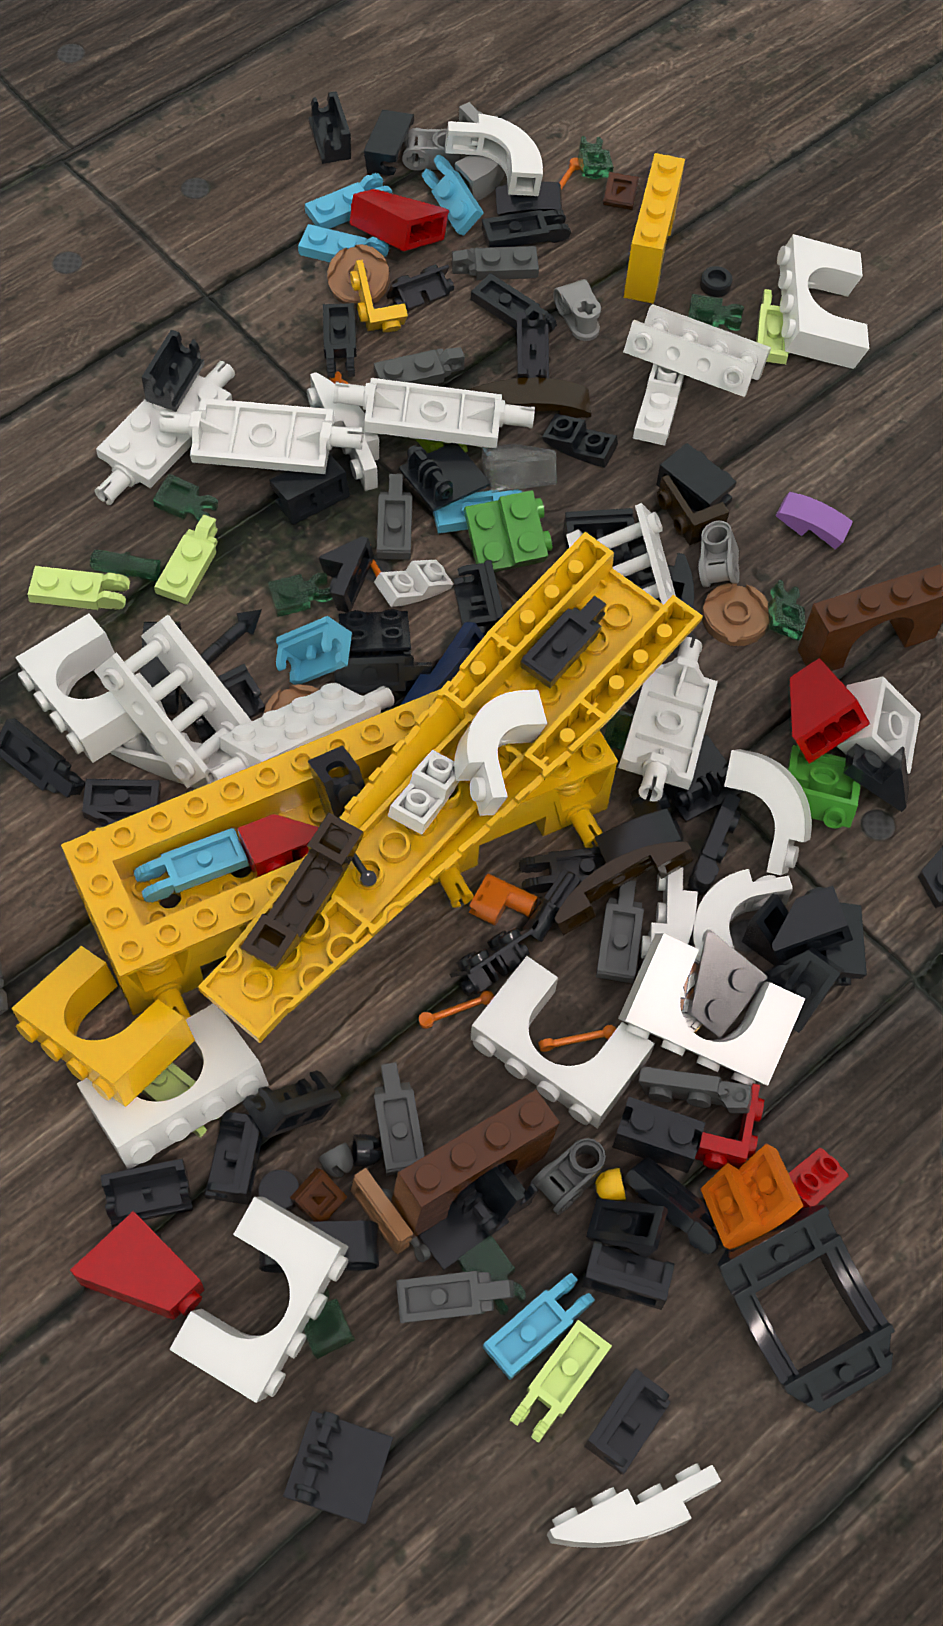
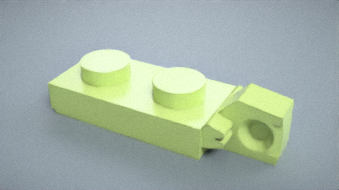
[154,515,218,605]

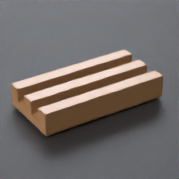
[351,1168,413,1254]

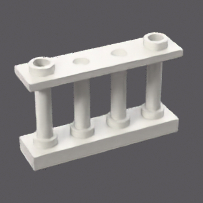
[623,304,771,397]
[566,503,688,640]
[94,615,252,789]

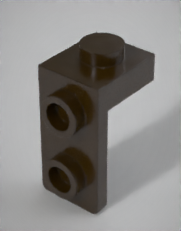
[657,475,729,546]

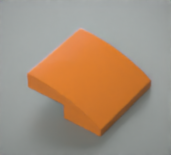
[700,1143,804,1250]

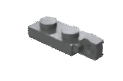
[451,246,539,280]
[373,347,465,385]
[377,474,412,560]
[596,880,644,984]
[374,1062,425,1176]
[639,1067,753,1113]
[396,1271,515,1323]

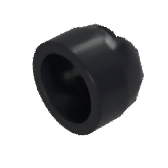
[352,1134,382,1167]

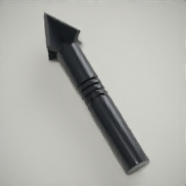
[200,609,262,666]

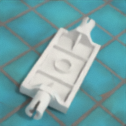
[95,361,235,505]
[333,378,535,448]
[159,398,364,474]
[618,637,718,801]
[205,683,394,784]

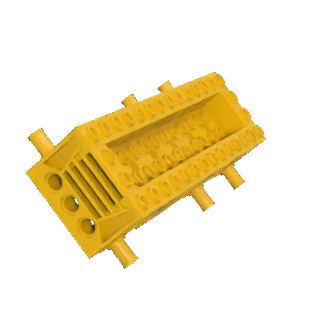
[61,688,619,1020]

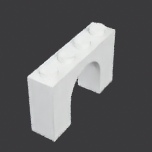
[777,234,869,369]
[15,613,167,763]
[618,933,805,1086]
[471,956,654,1129]
[77,1004,269,1169]
[169,1197,349,1403]

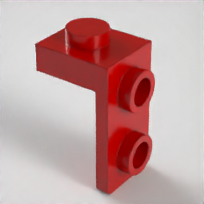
[695,1083,765,1170]
[779,1148,848,1226]

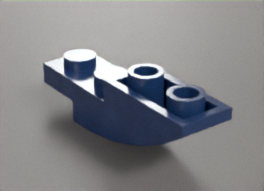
[400,622,485,705]

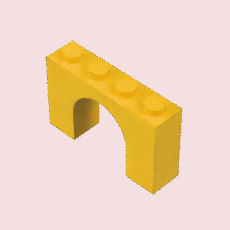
[623,153,685,304]
[12,946,195,1107]

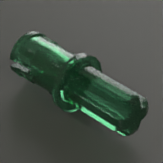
[90,549,161,582]

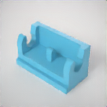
[276,616,352,685]

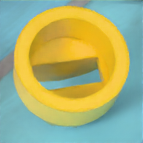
[596,1168,626,1201]

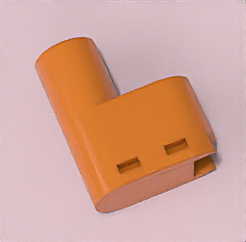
[469,873,539,926]

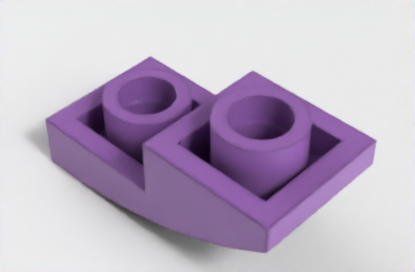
[776,492,853,549]

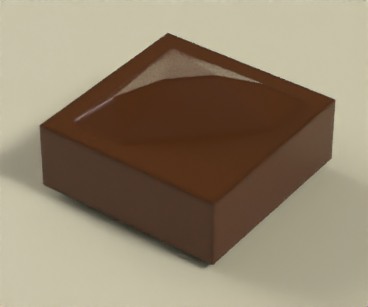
[603,172,639,210]
[290,1168,347,1222]

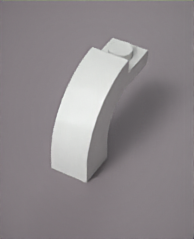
[445,114,543,196]
[454,690,547,816]
[724,749,812,875]
[688,869,793,956]

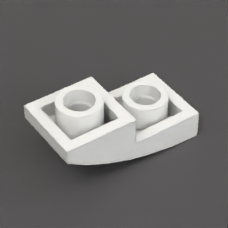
[374,560,454,607]
[388,750,459,835]

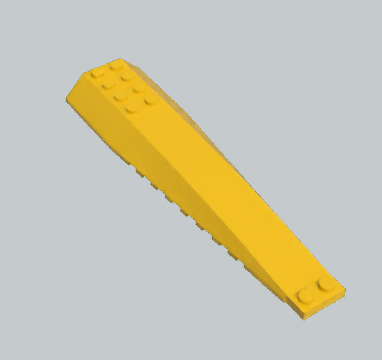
[198,532,703,1043]

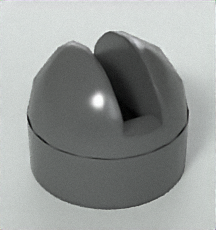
[318,1143,354,1177]

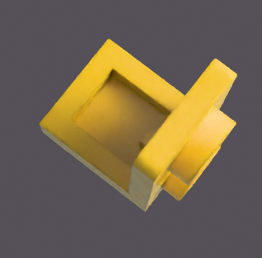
[350,260,408,332]

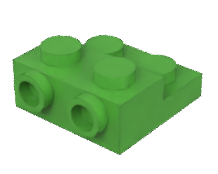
[463,490,552,572]
[787,745,860,829]

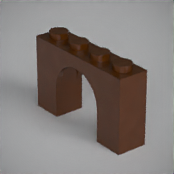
[797,564,943,671]
[391,1089,560,1239]

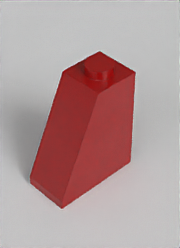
[349,189,449,251]
[790,658,870,764]
[70,1211,205,1320]

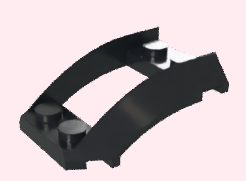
[717,1204,895,1413]

